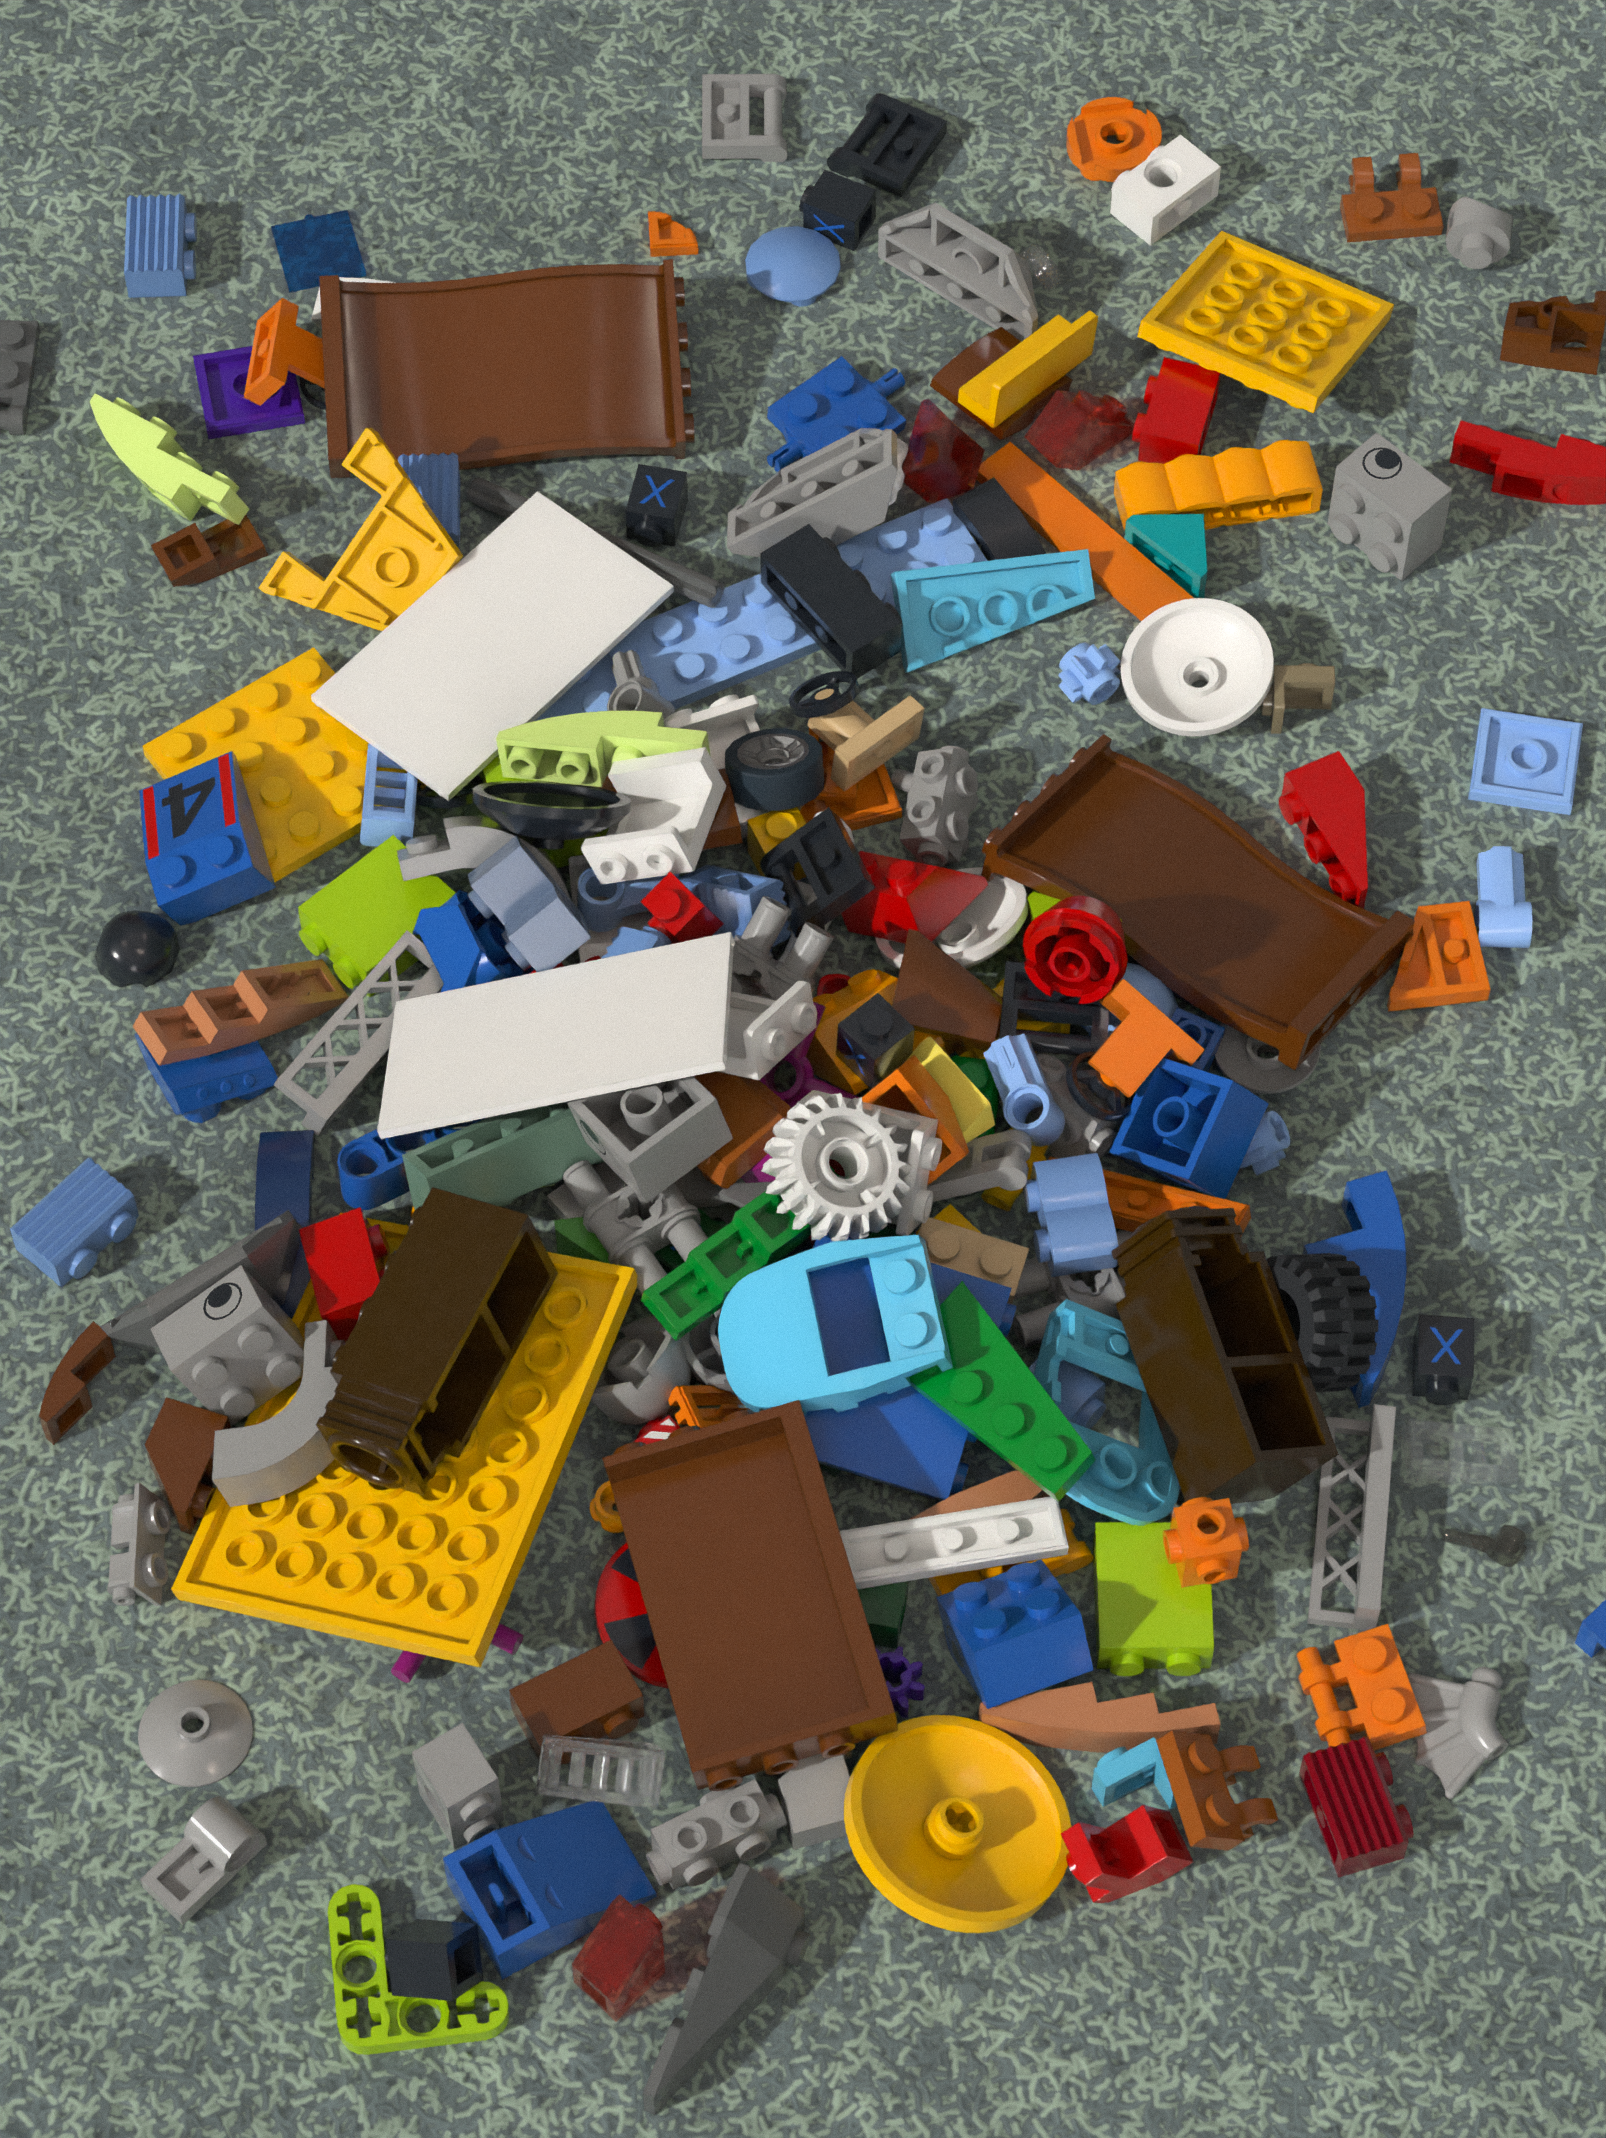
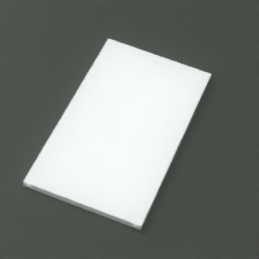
[311,491,674,801]
[377,932,735,1139]

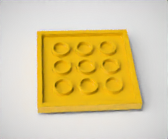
[1137,230,1394,413]
[143,647,427,882]

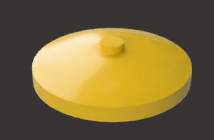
[844,1715,1072,1933]

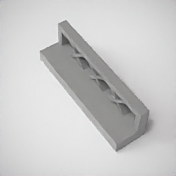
[274,930,444,1136]
[1307,1404,1396,1630]

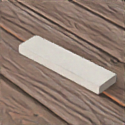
[840,1496,1069,1589]

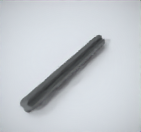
[466,477,724,608]

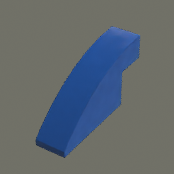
[1303,1170,1407,1408]

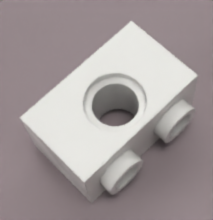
[1110,134,1221,246]

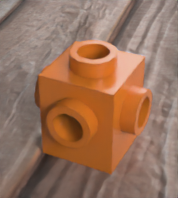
[1163,1497,1249,1588]

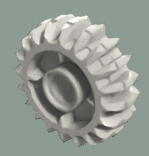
[761,1093,912,1241]

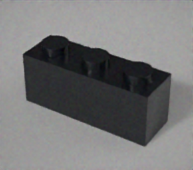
[760,524,903,679]

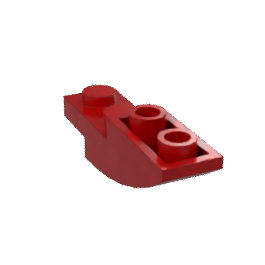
[1449,420,1606,505]

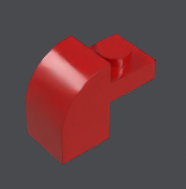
[1061,1805,1194,1903]

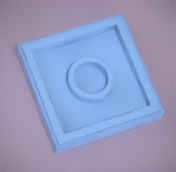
[1468,708,1583,815]

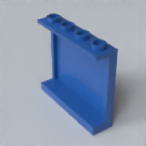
[804,1233,1016,1504]

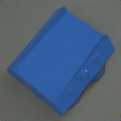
[412,890,535,992]
[134,1033,278,1123]

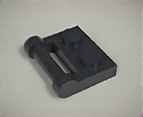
[827,93,947,197]
[760,807,876,939]
[999,961,1109,1056]

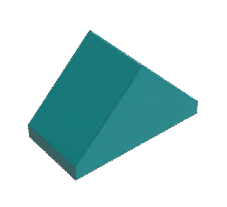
[1124,514,1208,598]

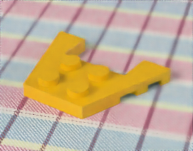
[259,428,463,631]

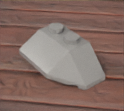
[878,202,1038,342]
[727,428,898,557]

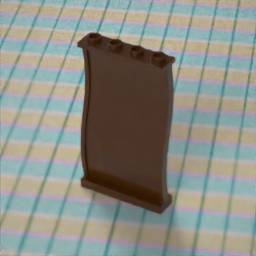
[319,259,695,478]
[981,734,1415,1070]

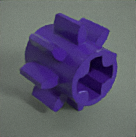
[875,1646,925,1719]

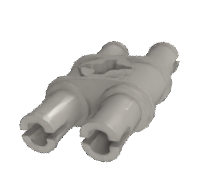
[731,896,834,1001]
[563,1160,708,1295]
[1013,1229,1133,1349]

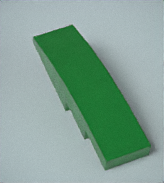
[641,1166,841,1341]

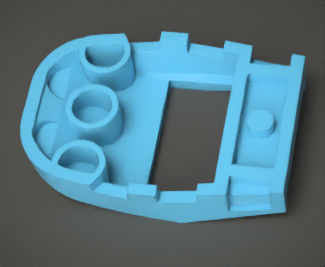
[718,1234,953,1416]
[1034,1299,1180,1526]

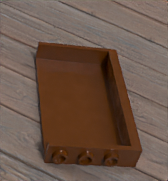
[602,1400,898,1791]

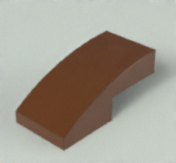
[151,515,268,587]
[39,1321,116,1445]

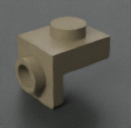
[1260,663,1335,734]

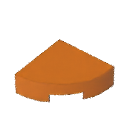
[648,211,698,257]

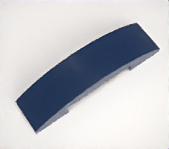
[255,1130,315,1320]

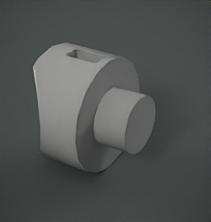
[1445,196,1514,269]

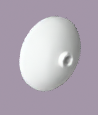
[1120,598,1274,736]
[875,867,1029,969]

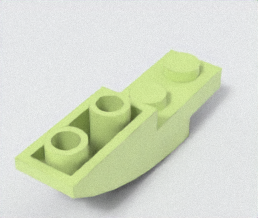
[90,393,249,525]
[496,711,711,787]

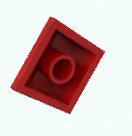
[841,851,988,944]

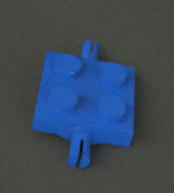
[767,356,906,472]

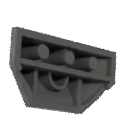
[100,1210,302,1355]

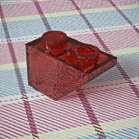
[1024,390,1134,471]
[902,398,985,504]
[572,1894,665,2022]

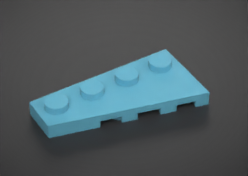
[890,549,1095,673]

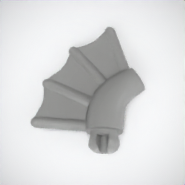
[1407,1667,1508,1799]

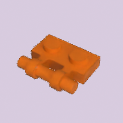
[1296,1624,1427,1751]

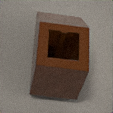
[145,1397,231,1534]

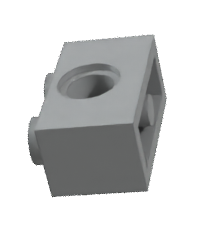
[412,1723,504,1849]

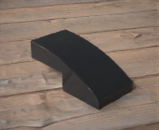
[953,477,1046,561]

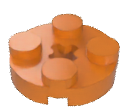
[1066,97,1162,182]

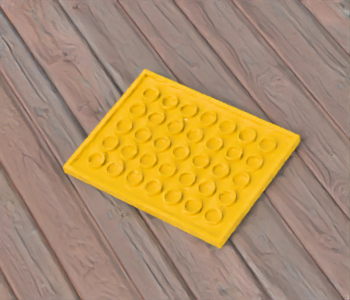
[171,1213,638,1668]

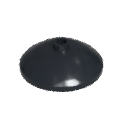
[472,781,631,849]

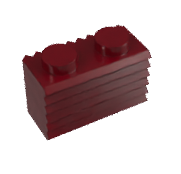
[1299,1736,1414,1878]

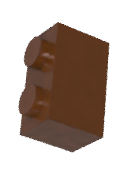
[509,1640,645,1767]

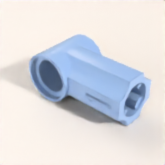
[1474,846,1532,948]
[577,867,679,932]
[983,1034,1065,1147]

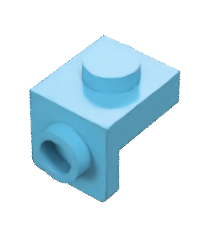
[1092,1737,1177,1810]

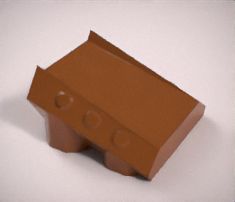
[693,1071,792,1189]

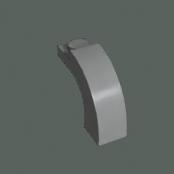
[397,816,569,897]
[212,1320,345,1507]

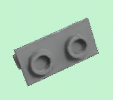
[107,1483,171,1606]

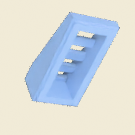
[360,744,417,847]

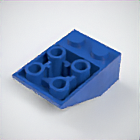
[443,1798,657,1980]

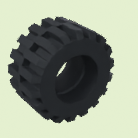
[1267,1253,1378,1393]

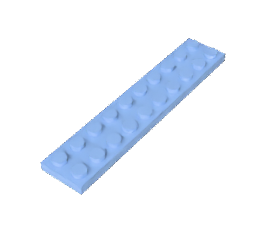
[535,498,987,721]

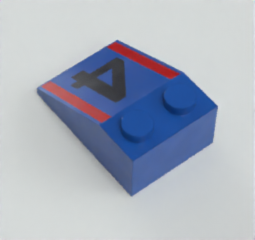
[139,751,276,926]

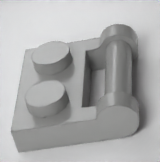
[702,74,787,162]

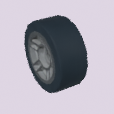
[725,728,824,811]

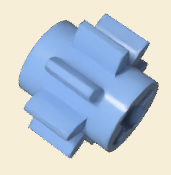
[1058,642,1121,705]
[1240,1111,1290,1175]

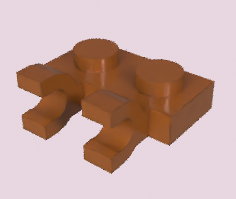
[1340,153,1443,243]
[1156,1730,1279,1851]

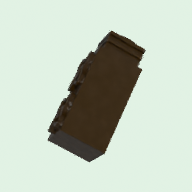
[316,1187,558,1496]
[1111,1206,1339,1504]

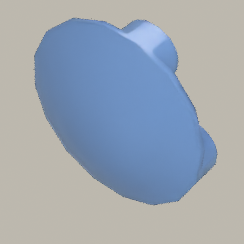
[745,226,841,307]

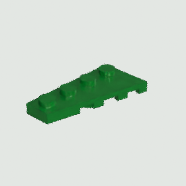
[909,1281,1096,1502]

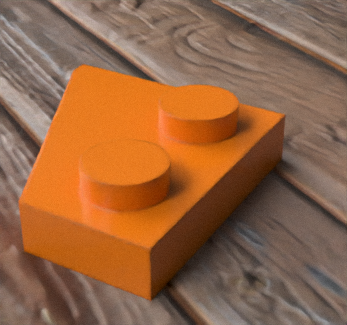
[1387,901,1491,1012]

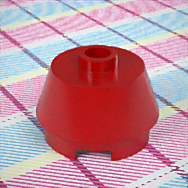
[1023,896,1128,1004]

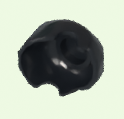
[95,910,180,988]

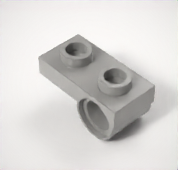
[140,1796,267,1925]

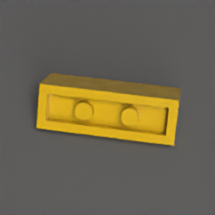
[958,310,1098,429]

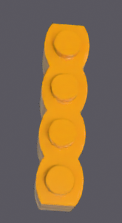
[1114,440,1323,533]

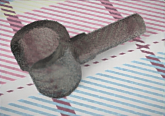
[1443,1525,1526,1567]

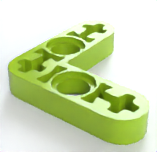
[328,1884,510,2055]

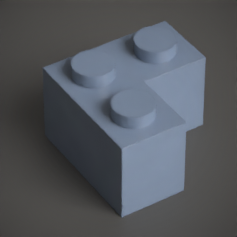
[468,835,591,972]

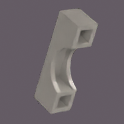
[777,1751,852,1850]

